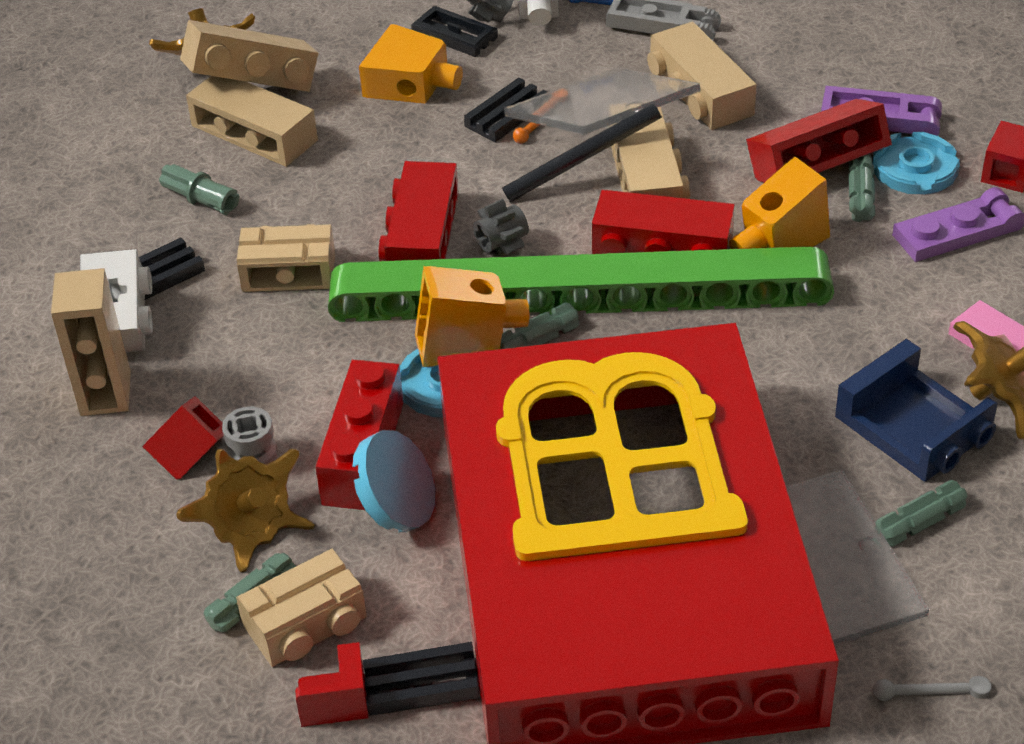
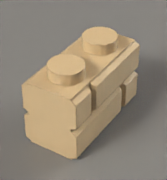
[237,224,335,292]
[236,548,367,667]

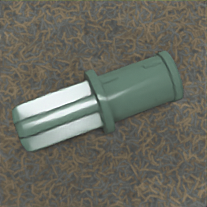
[159,164,240,215]

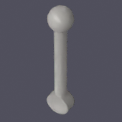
[873,676,991,701]

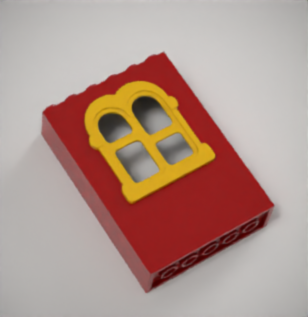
[437,323,839,744]

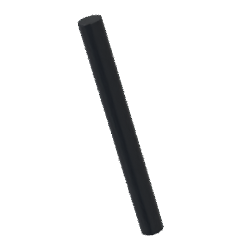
[502,102,662,202]

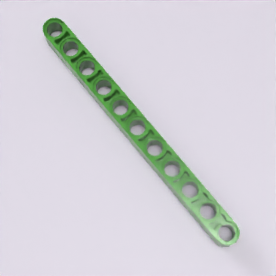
[328,247,834,322]

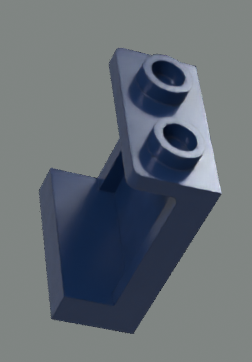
[835,338,998,482]

